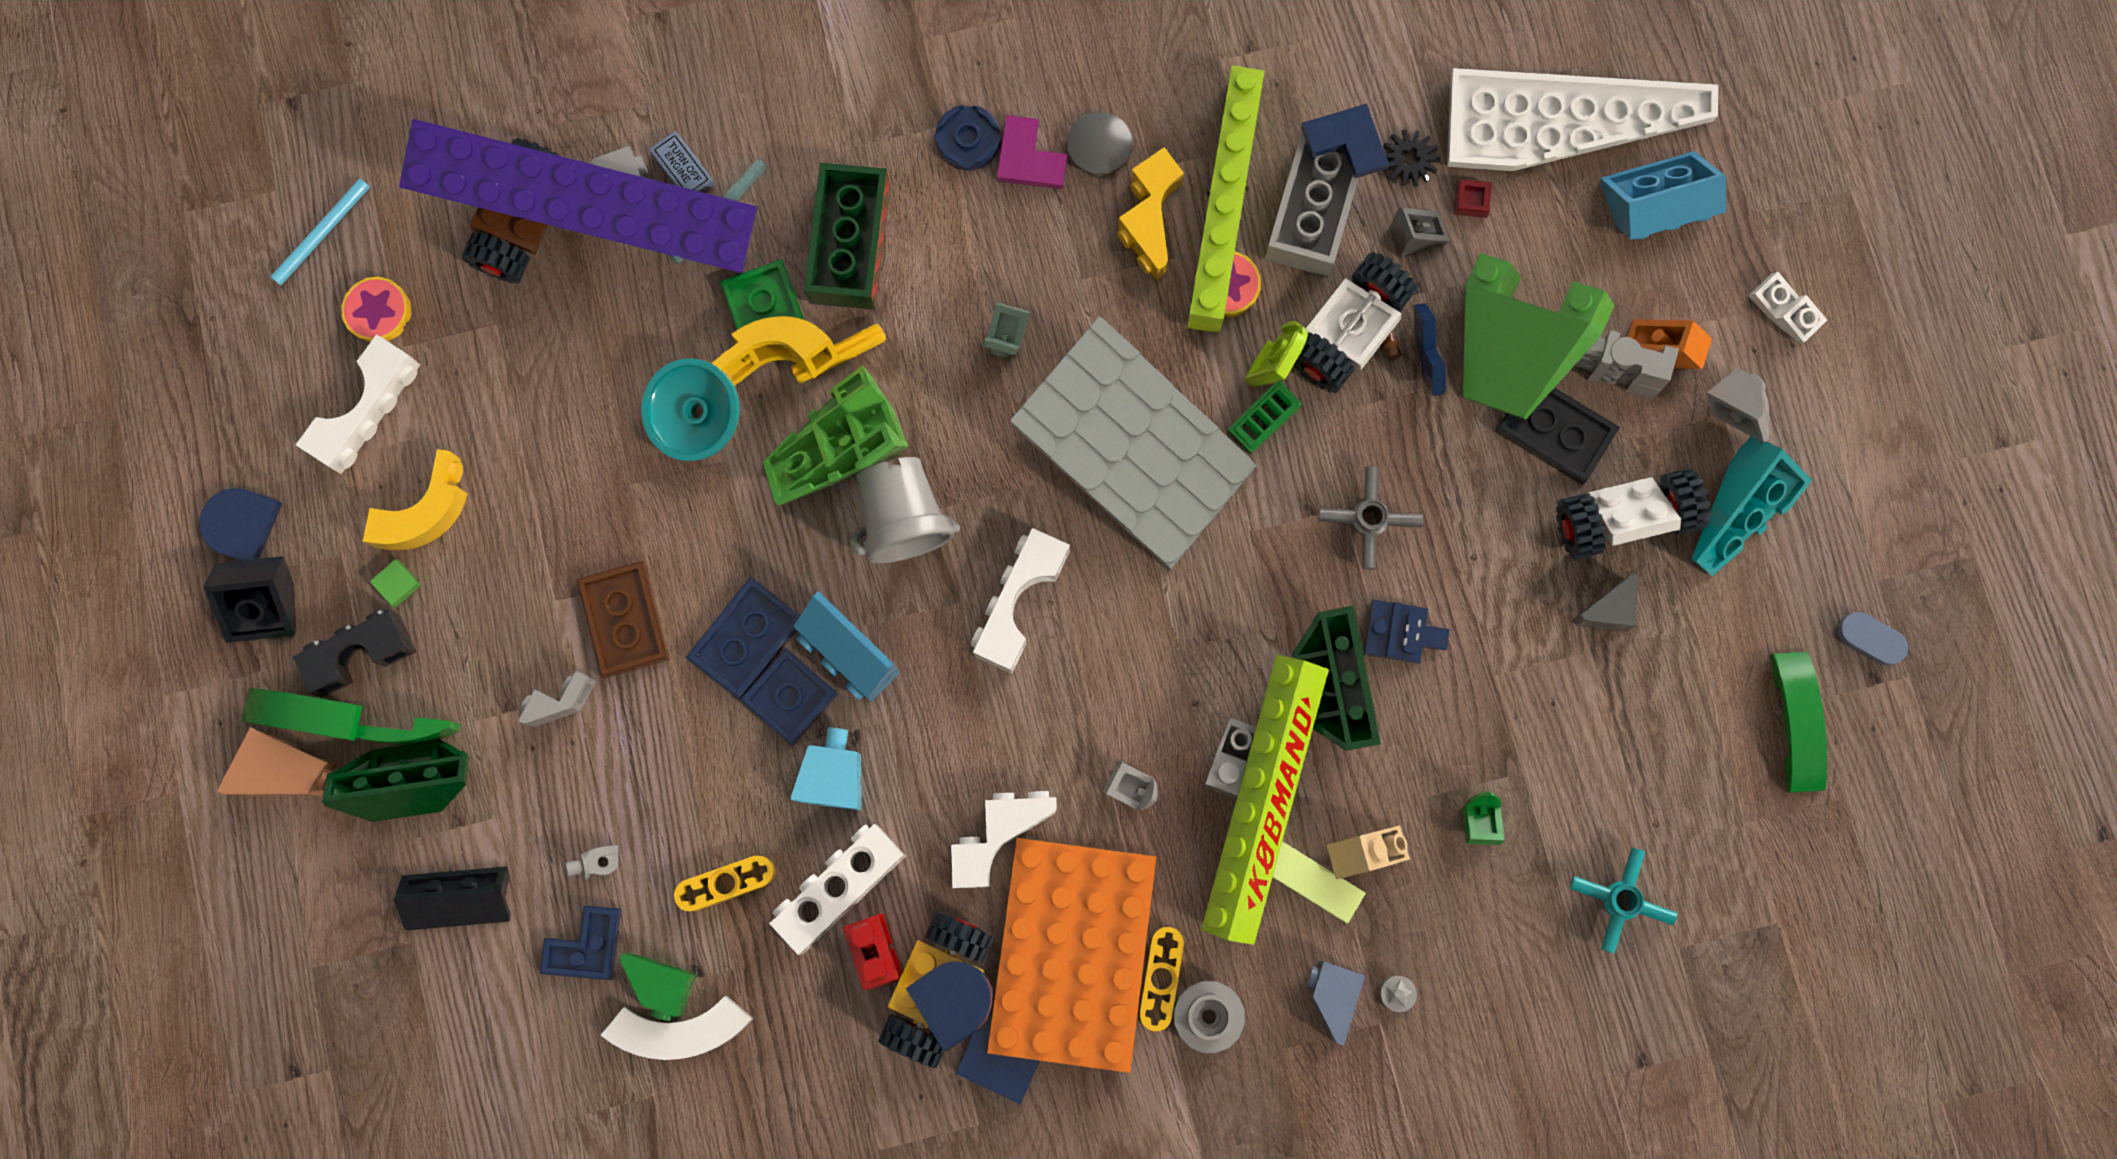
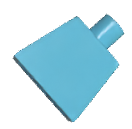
[791,727,862,811]

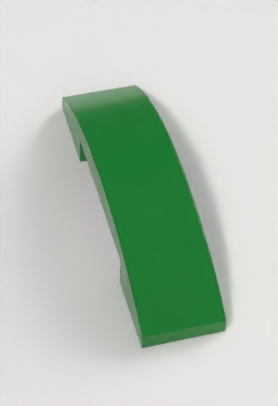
[1771,652,1827,793]
[240,688,363,741]
[355,717,460,745]

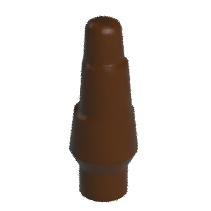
[1380,331,1402,361]

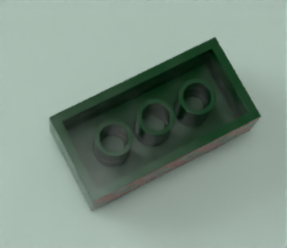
[804,163,891,310]

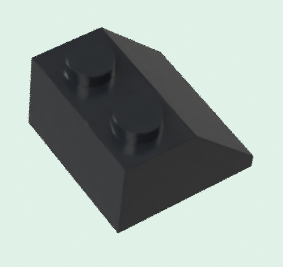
[203,556,296,643]

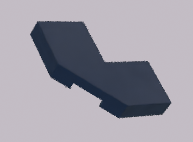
[1414,303,1446,396]

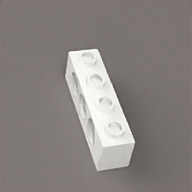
[769,824,906,955]

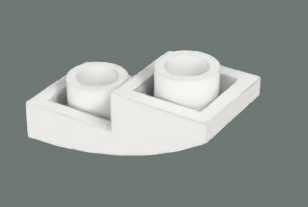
[1748,272,1827,343]

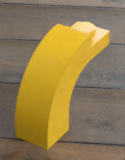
[712,316,840,386]
[363,449,468,550]

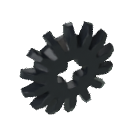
[1383,130,1440,187]

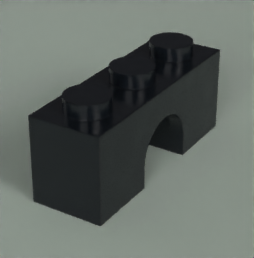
[292,610,416,698]

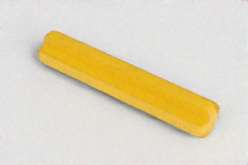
[791,324,886,383]

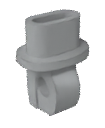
[565,845,618,880]

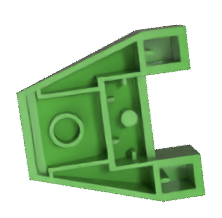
[1463,253,1615,420]

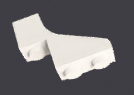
[951,791,1057,888]

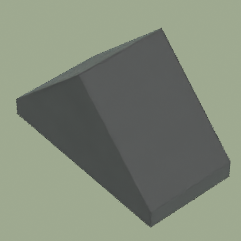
[1390,208,1450,258]
[1572,573,1638,632]

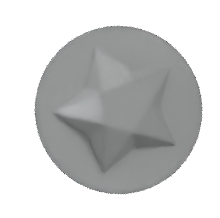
[1379,975,1417,1012]

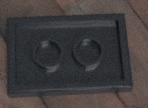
[1495,388,1620,485]

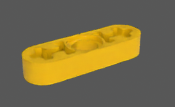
[674,856,776,911]
[1139,927,1184,1031]

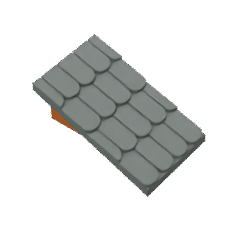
[1010,316,1257,571]

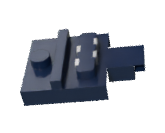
[1364,599,1450,664]

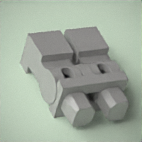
[1574,330,1679,400]

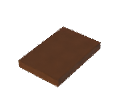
[576,561,670,679]

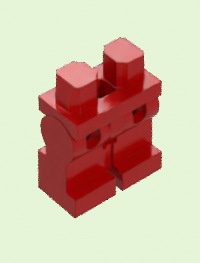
[843,913,903,991]

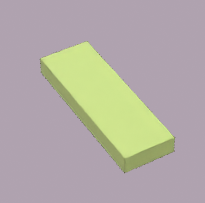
[1272,841,1366,924]

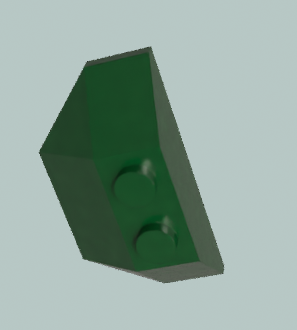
[1291,605,1381,751]
[322,740,469,822]

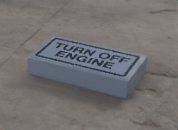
[649,131,716,193]

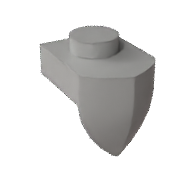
[1103,760,1158,810]

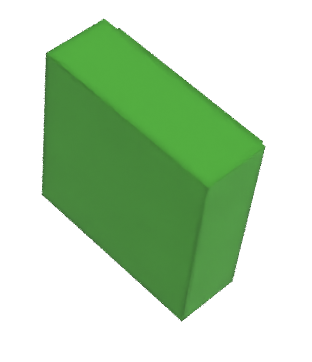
[370,559,421,608]

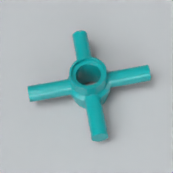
[1569,847,1677,954]

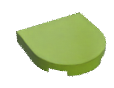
[1244,321,1308,388]

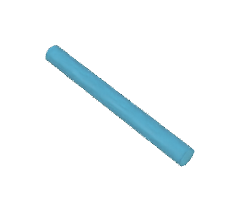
[270,178,370,286]

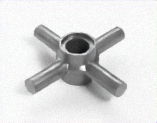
[1318,466,1423,570]

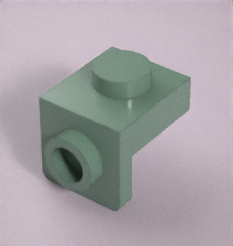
[983,303,1030,358]

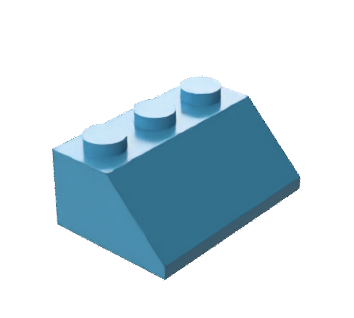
[1600,151,1726,240]
[793,591,900,702]

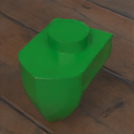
[1462,791,1505,845]

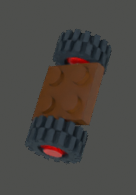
[461,138,560,284]

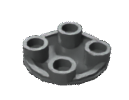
[1067,112,1133,178]

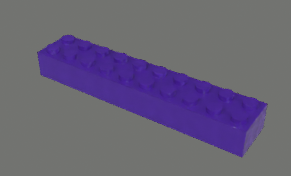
[399,118,758,273]

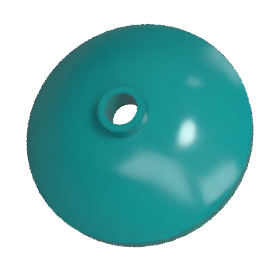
[641,358,740,461]

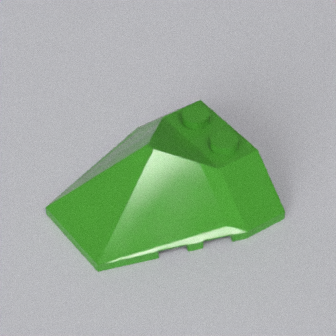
[763,365,908,506]

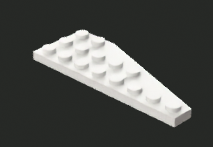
[1447,68,1718,171]

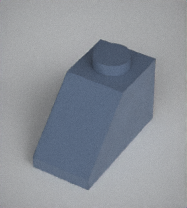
[1306,961,1365,1046]

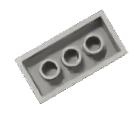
[1265,131,1359,277]

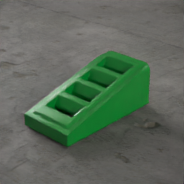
[1228,381,1302,455]

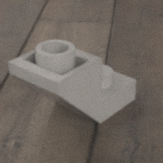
[518,671,597,727]

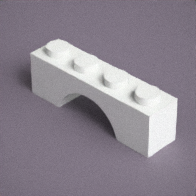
[296,334,420,474]
[971,528,1070,674]

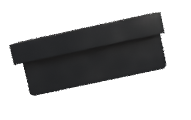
[394,866,511,930]

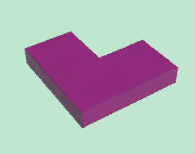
[997,115,1067,190]

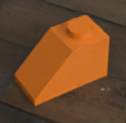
[1627,319,1712,370]

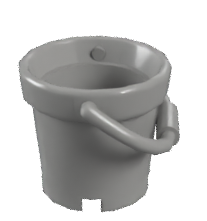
[849,457,960,564]

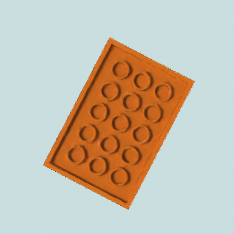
[987,838,1156,1073]

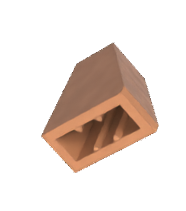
[217,727,338,797]

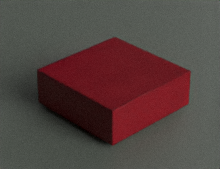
[1454,179,1491,218]

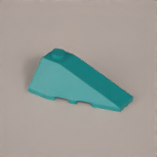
[1691,436,1812,576]

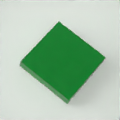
[719,259,805,330]

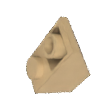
[1326,825,1410,880]

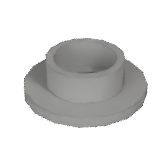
[1174,981,1245,1053]

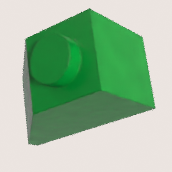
[620,952,696,1021]

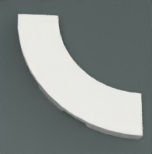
[601,996,753,1060]

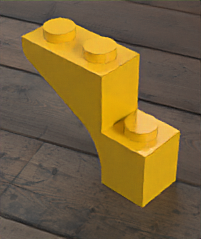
[1117,147,1184,281]

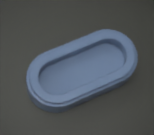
[1837,612,1908,666]

